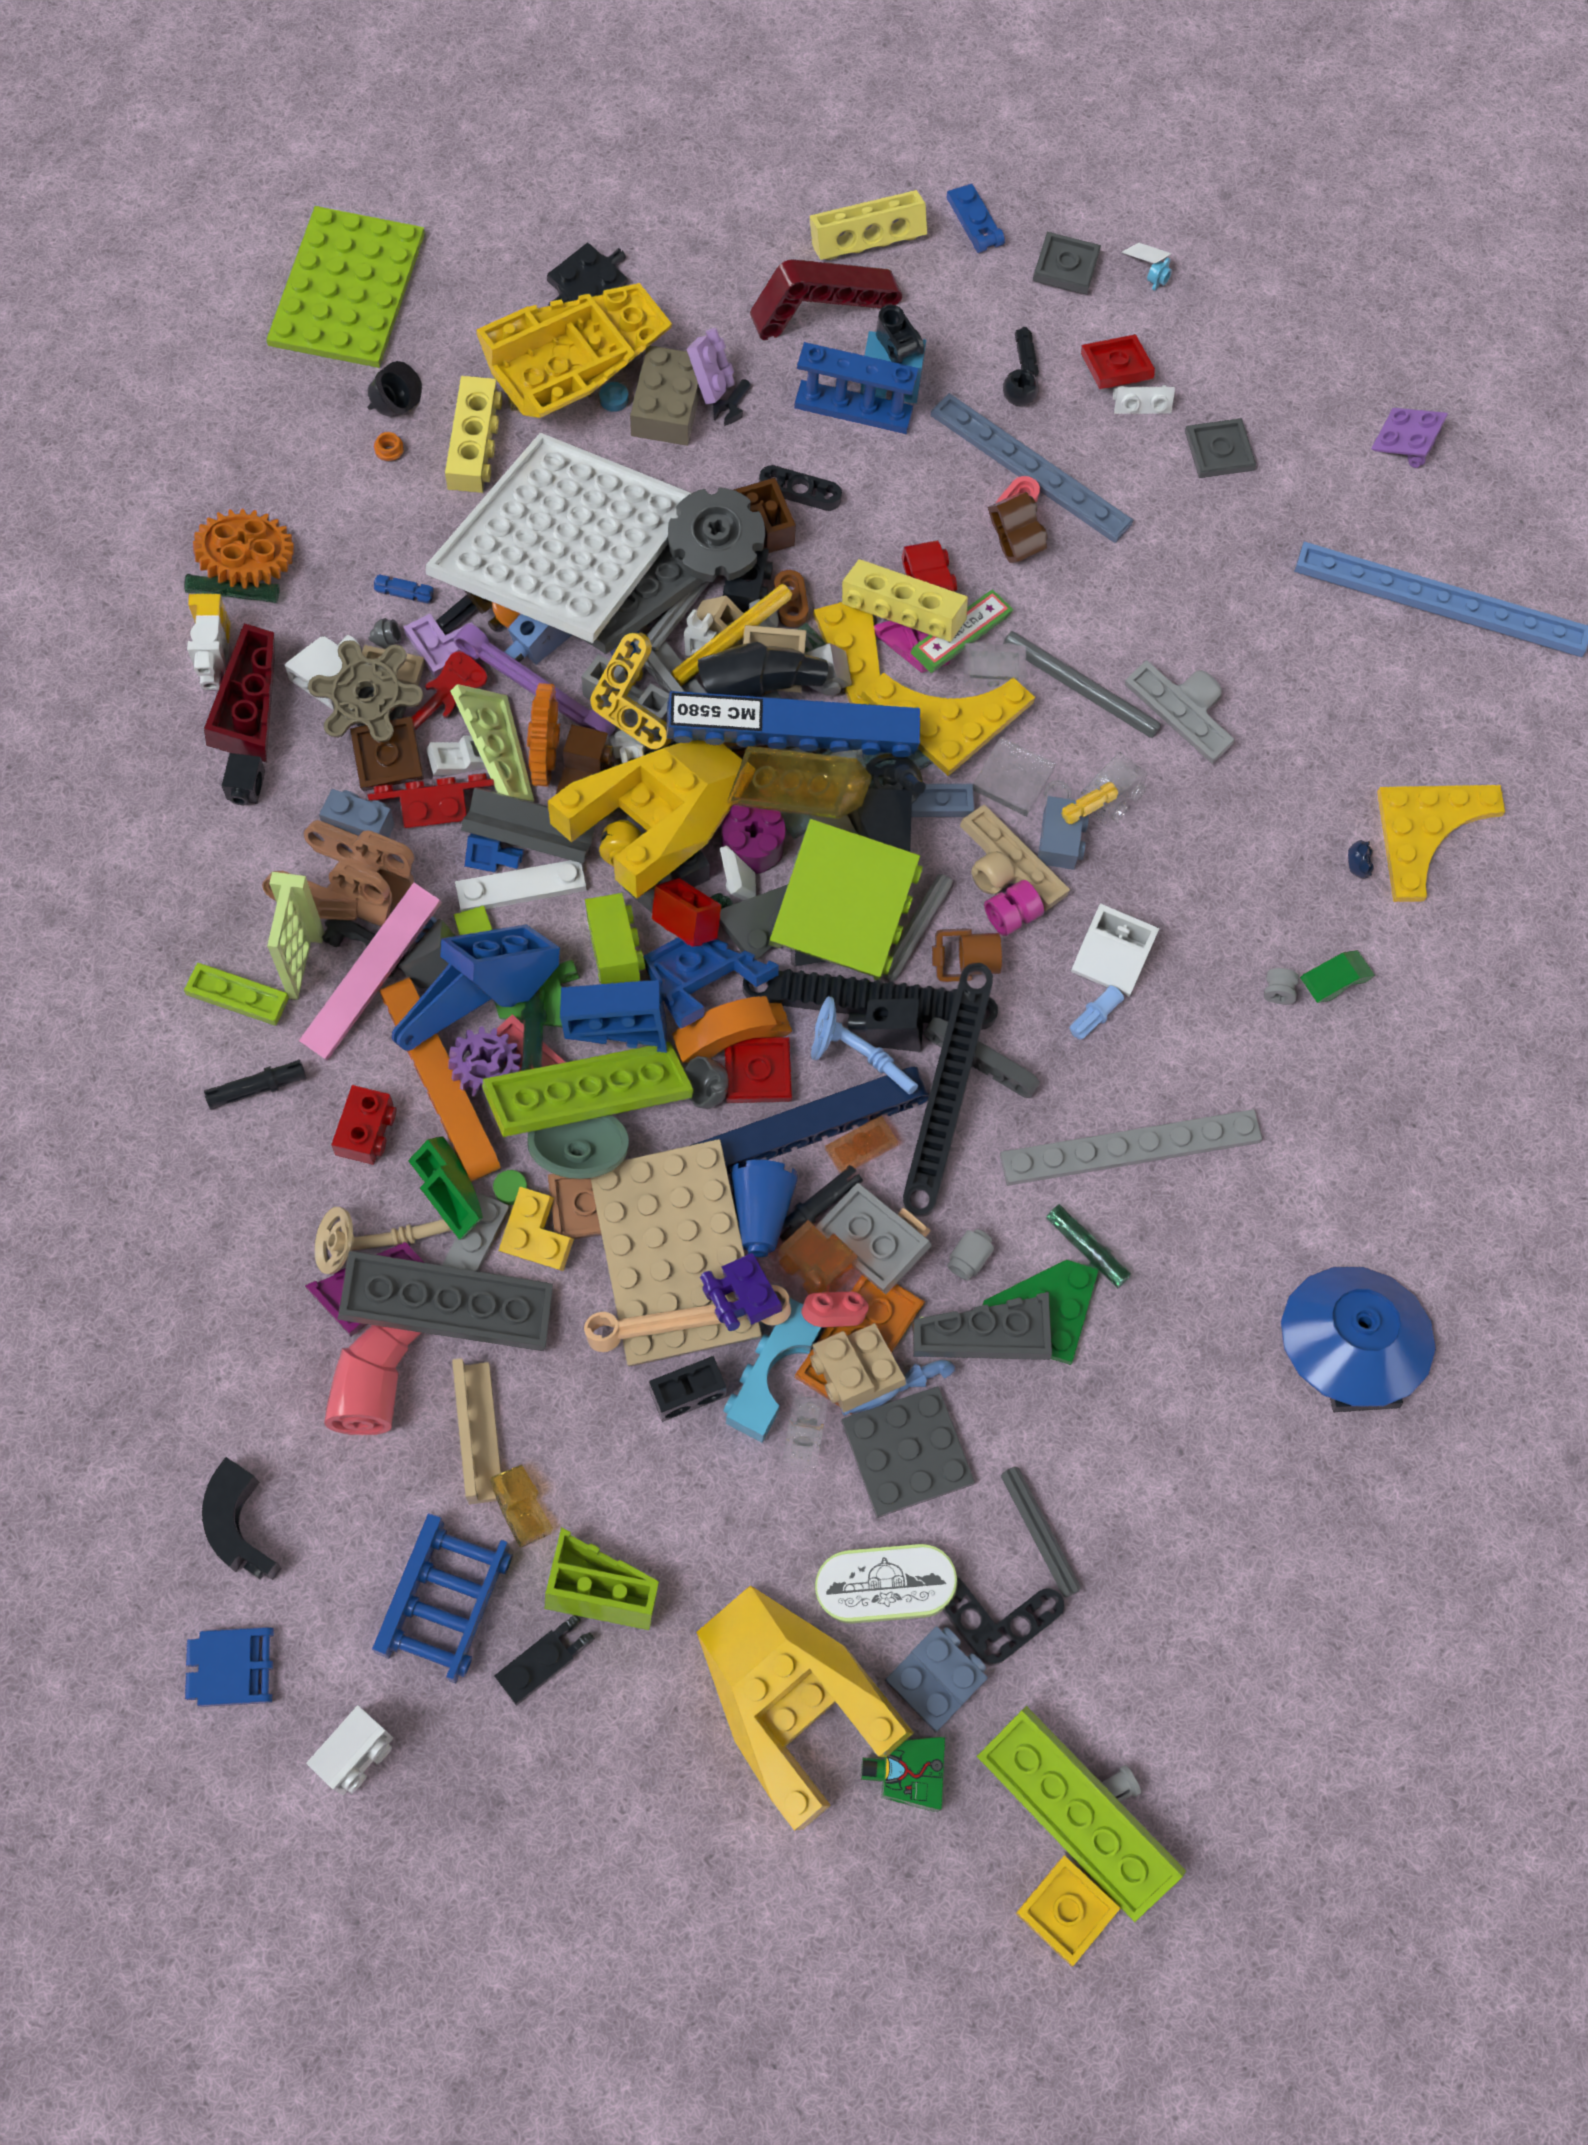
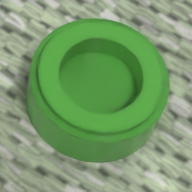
[493,1170,527,1205]

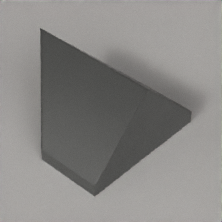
[398,919,456,989]

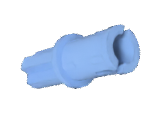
[1069,985,1124,1040]

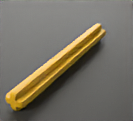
[671,584,792,686]

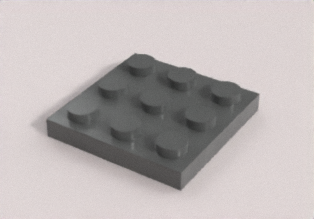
[841,1386,975,1519]

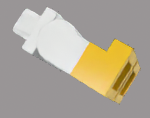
[187,594,231,690]

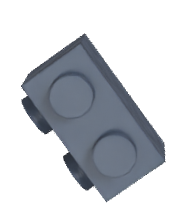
[319,789,395,838]

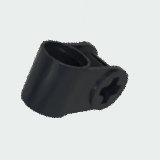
[876,304,924,364]

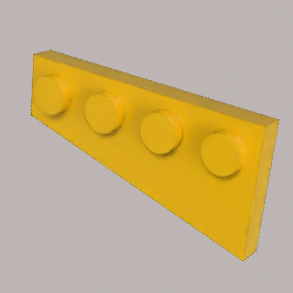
[813,602,880,705]

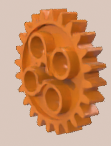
[193,508,294,589]
[527,683,561,787]

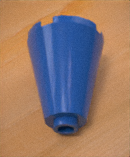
[731,1160,798,1258]

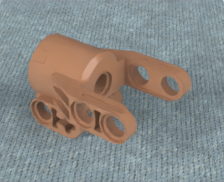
[262,820,415,927]

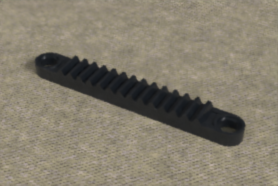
[903,963,993,1217]
[742,969,998,1029]

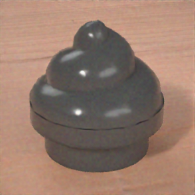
[368,618,401,649]

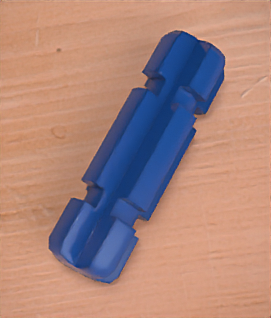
[374,574,433,604]

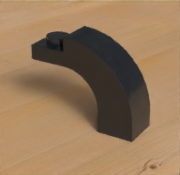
[202,1457,282,1580]

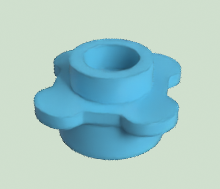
[1147,257,1172,291]

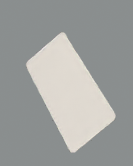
[1121,243,1171,263]

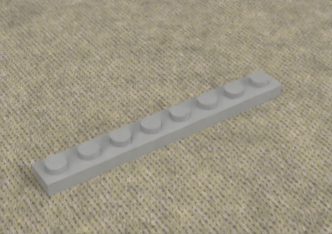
[1000,1109,1262,1186]

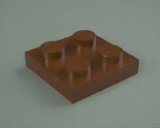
[350,716,424,791]

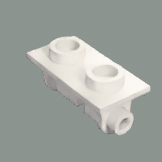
[1113,385,1175,414]

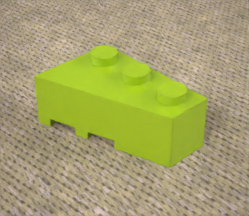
[584,893,645,984]
[544,1527,659,1630]

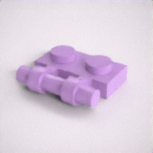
[687,328,735,404]

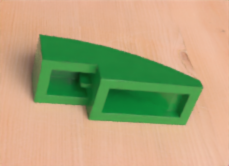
[408,1136,483,1240]

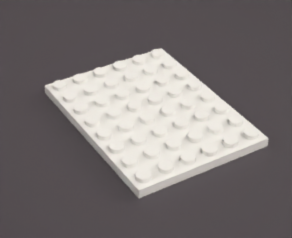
[426,433,691,643]

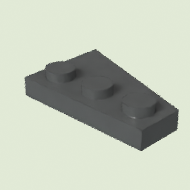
[719,884,788,960]

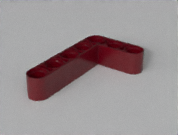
[750,259,903,341]

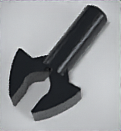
[713,379,751,426]

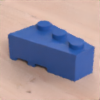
[560,980,667,1053]

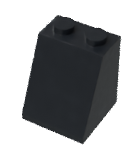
[846,787,912,852]

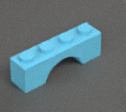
[723,1298,824,1443]

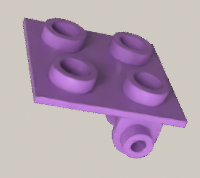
[1371,408,1448,468]

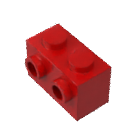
[651,878,721,947]
[331,1085,397,1165]

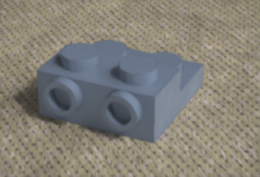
[885,1626,988,1733]

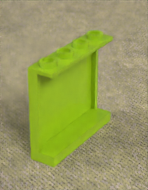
[768,819,923,980]

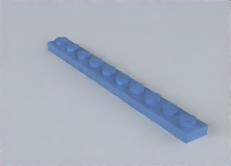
[1294,542,1588,657]

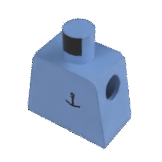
[504,614,572,665]

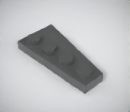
[912,1292,1052,1360]

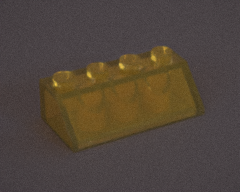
[727,746,872,819]

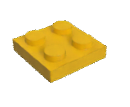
[1015,1855,1121,1967]

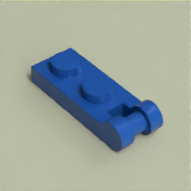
[946,183,1005,253]

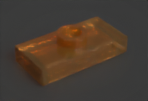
[825,1115,898,1173]

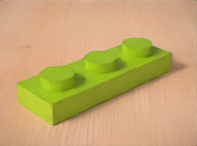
[184,962,289,1026]

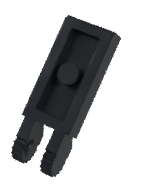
[494,1615,595,1706]

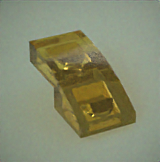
[490,1464,553,1548]

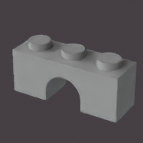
[581,654,669,739]

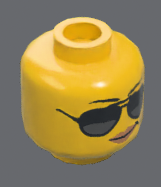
[599,820,642,867]

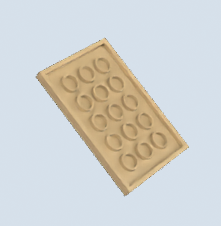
[591,1139,762,1367]

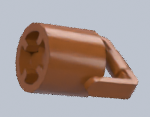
[932,928,1002,982]

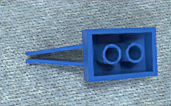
[391,924,560,1051]

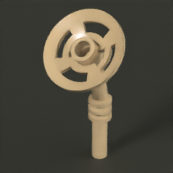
[315,1207,452,1275]

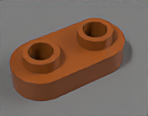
[774,570,809,628]

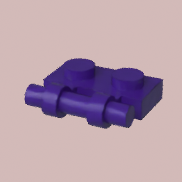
[700,1253,782,1331]

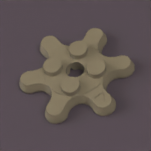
[308,640,423,742]

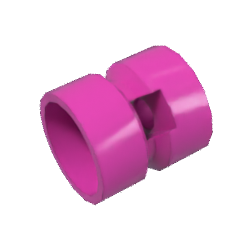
[984,879,1044,937]

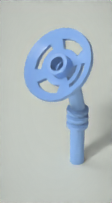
[811,996,918,1095]

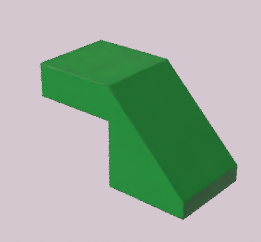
[1300,950,1375,1003]

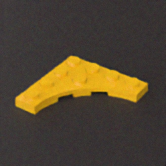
[861,673,1035,776]
[1377,785,1505,902]

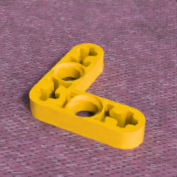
[590,633,671,749]

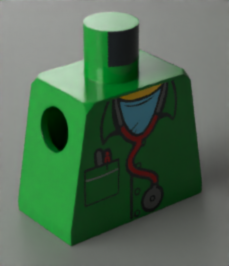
[861,1737,945,1812]

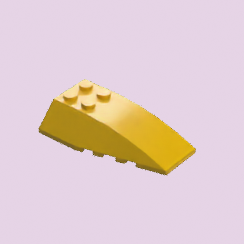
[476,283,672,418]

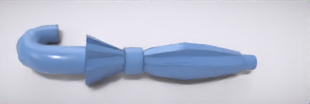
[841,1360,955,1416]

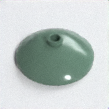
[527,1115,629,1179]

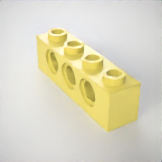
[809,190,927,260]
[445,376,502,493]
[842,559,968,642]

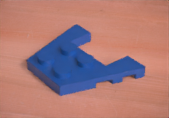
[643,937,779,1029]

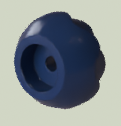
[1348,840,1374,879]

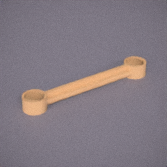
[584,1285,791,1352]

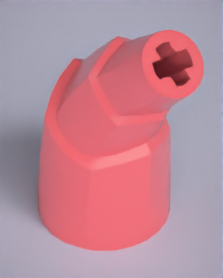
[324,1325,421,1435]

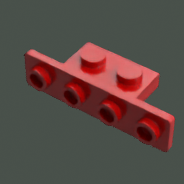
[367,773,494,828]

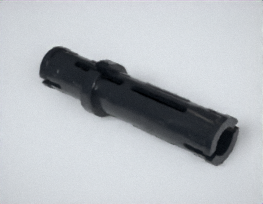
[204,1059,307,1110]
[780,1165,863,1243]

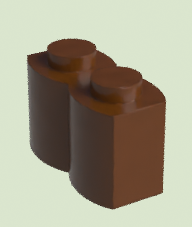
[988,492,1048,563]

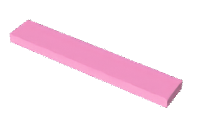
[299,883,442,1060]

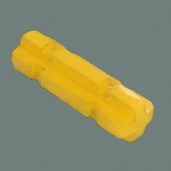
[1061,782,1118,824]

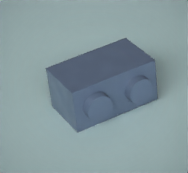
[1038,796,1089,870]

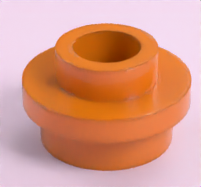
[374,432,404,461]

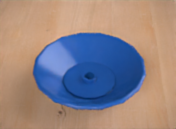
[1281,1267,1436,1406]

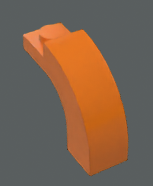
[672,996,792,1062]

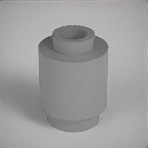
[947,1229,994,1281]

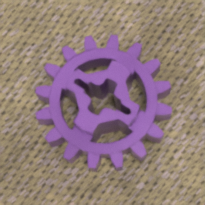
[448,1026,521,1096]

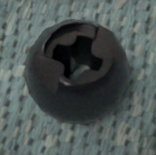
[1003,369,1039,406]

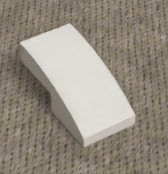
[426,736,486,776]

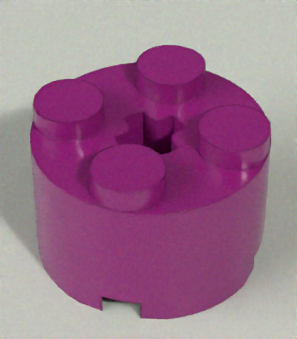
[722,801,786,874]

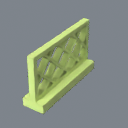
[267,872,324,1000]

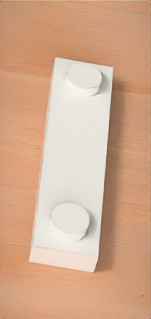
[455,860,587,912]

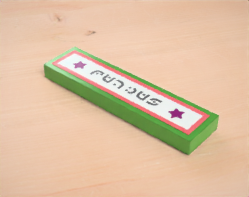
[910,589,1013,674]

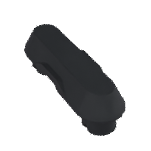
[322,919,405,978]

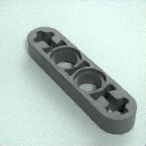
[923,1018,1040,1098]

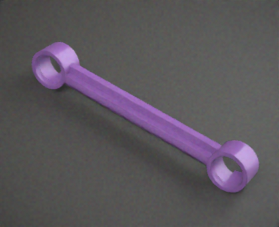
[454,624,616,737]

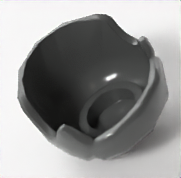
[684,1056,729,1109]

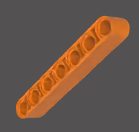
[379,977,501,1182]

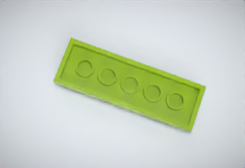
[482,1042,693,1137]
[976,1705,1186,1922]

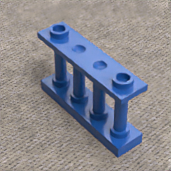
[794,342,919,434]
[372,1513,513,1684]

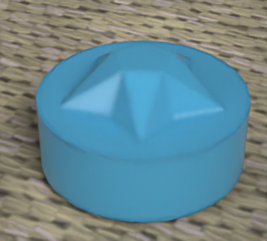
[599,382,629,412]

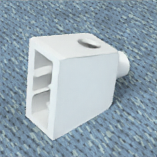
[285,635,361,710]

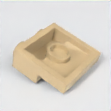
[810,1323,906,1413]

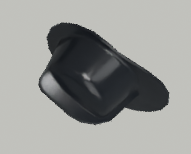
[367,361,422,416]

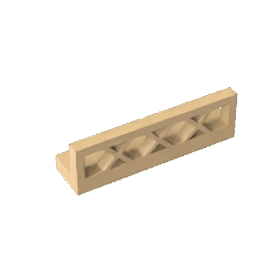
[452,1358,504,1505]

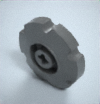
[668,487,765,582]

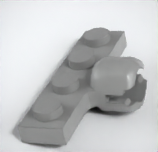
[1125,660,1235,764]

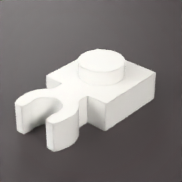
[684,609,717,656]
[609,730,645,764]

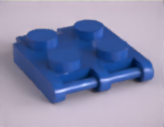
[185,1628,274,1707]

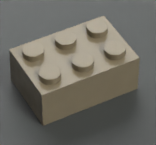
[630,345,701,446]

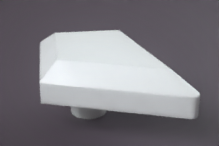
[720,846,756,901]

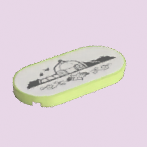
[815,1544,957,1624]

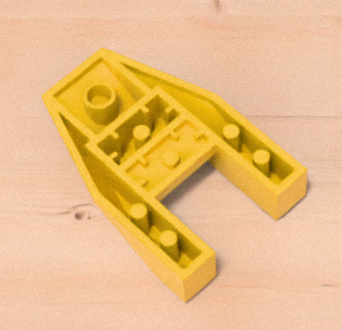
[548,740,754,899]
[696,1585,914,1831]

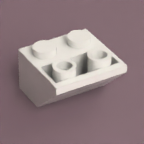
[1071,904,1159,997]
[306,1705,393,1796]

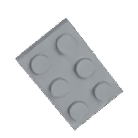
[812,1183,932,1294]

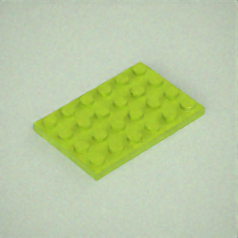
[266,206,425,368]

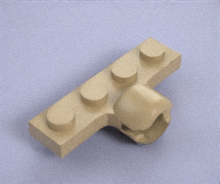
[960,804,1070,912]

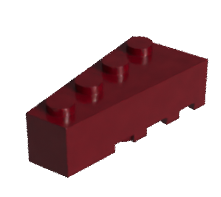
[204,623,276,763]

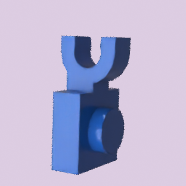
[464,833,524,872]

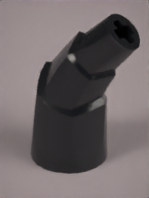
[698,642,828,697]

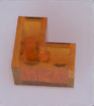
[778,1220,858,1295]

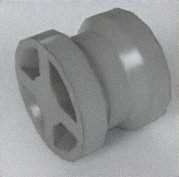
[1264,968,1299,1005]

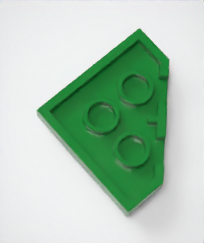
[982,1259,1099,1365]

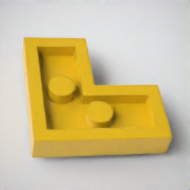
[498,1187,574,1271]

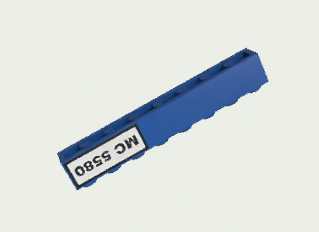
[666,691,920,757]

